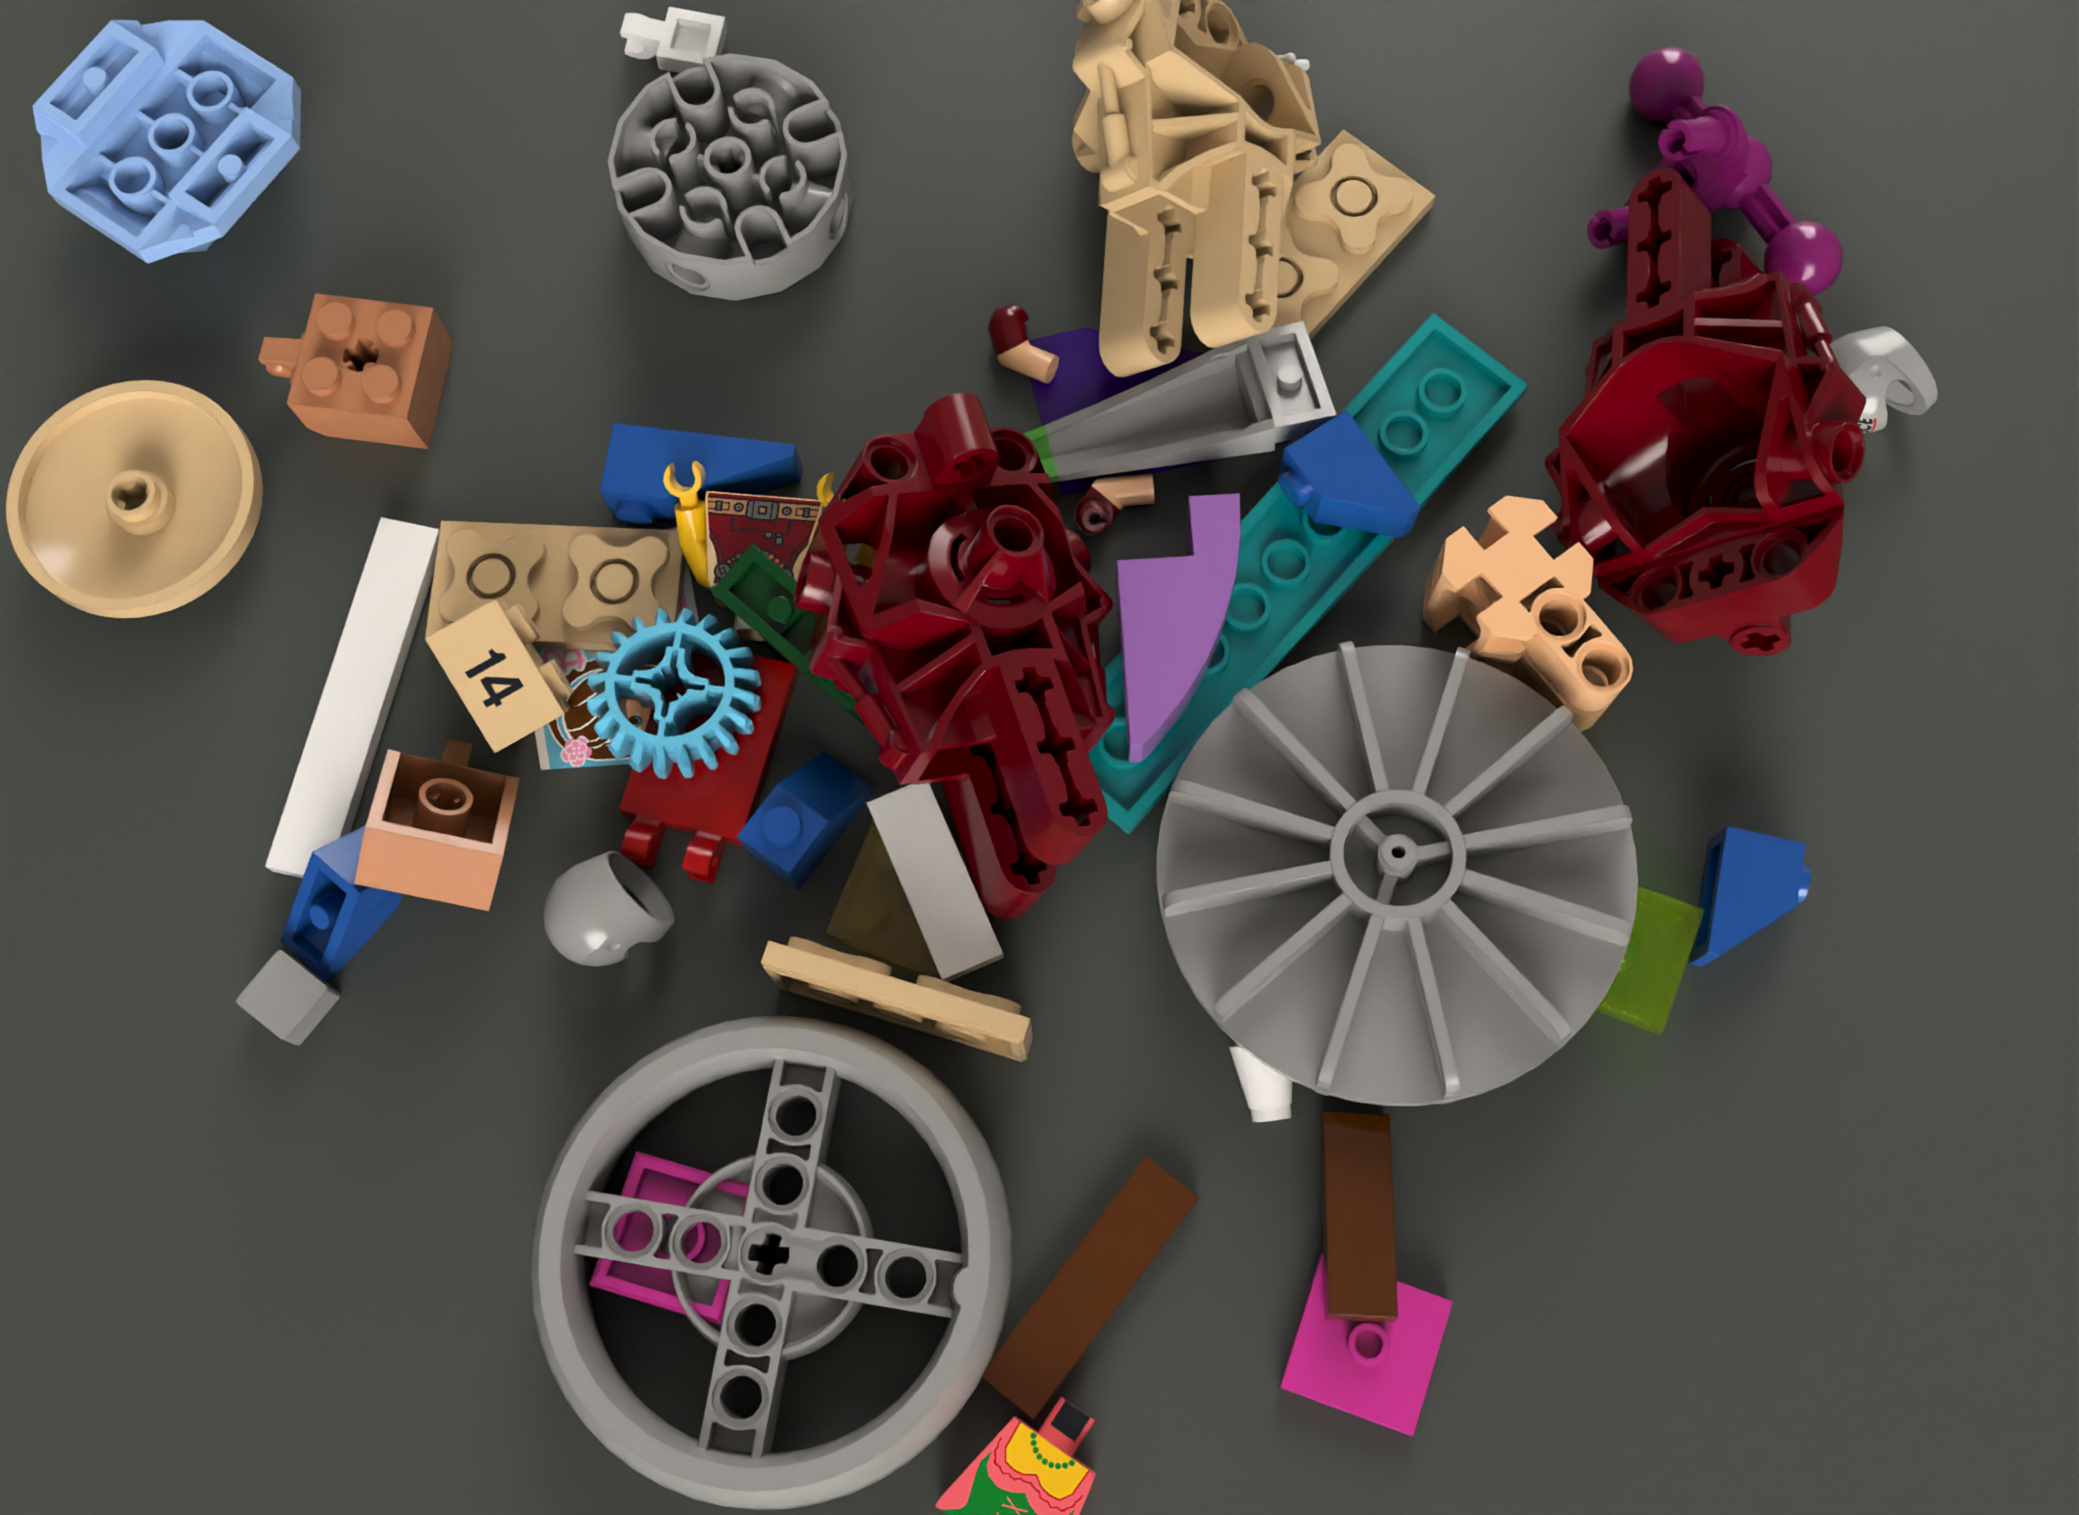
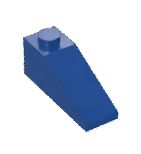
[599,423,803,525]

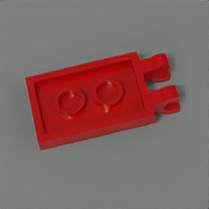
[618,653,799,885]

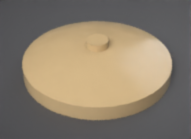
[6,380,263,618]

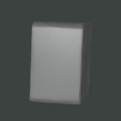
[236,950,341,1045]

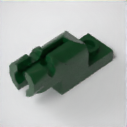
[710,544,864,725]

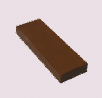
[1320,1111,1398,1323]

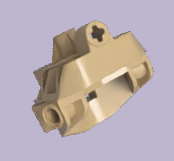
[1072,0,1321,378]

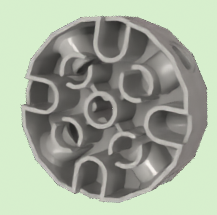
[607,53,855,301]

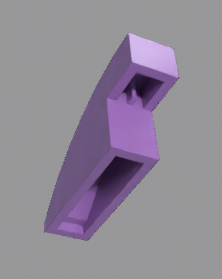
[1116,493,1241,763]

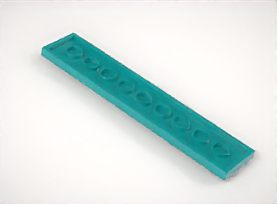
[1088,313,1529,835]

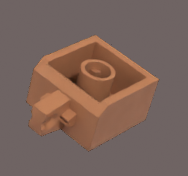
[258,293,454,449]
[354,738,520,911]

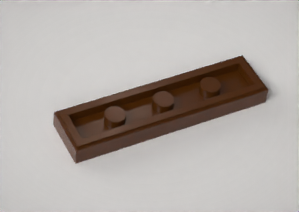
[982,1156,1200,1420]

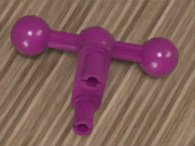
[1587,46,1843,297]

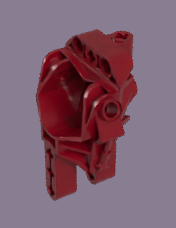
[1544,168,1866,656]
[794,393,1115,920]

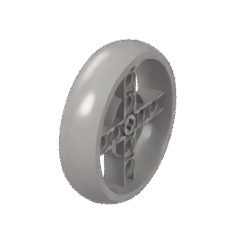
[530,1016,1013,1510]

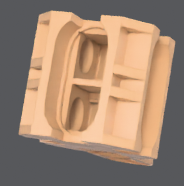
[1421,495,1633,732]

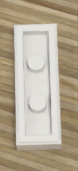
[867,783,1004,982]

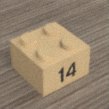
[425,599,574,754]

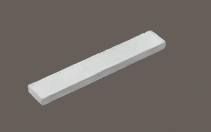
[265,517,440,878]

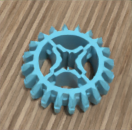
[587,607,762,779]

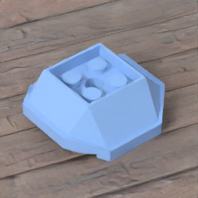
[32,20,301,264]

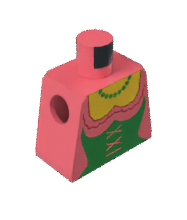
[935,1397,1096,1515]

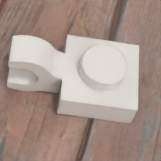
[620,7,727,73]

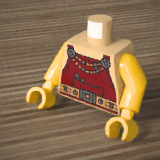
[663,461,848,641]

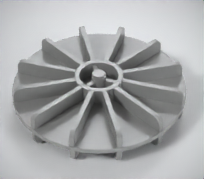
[1157,641,1638,1106]

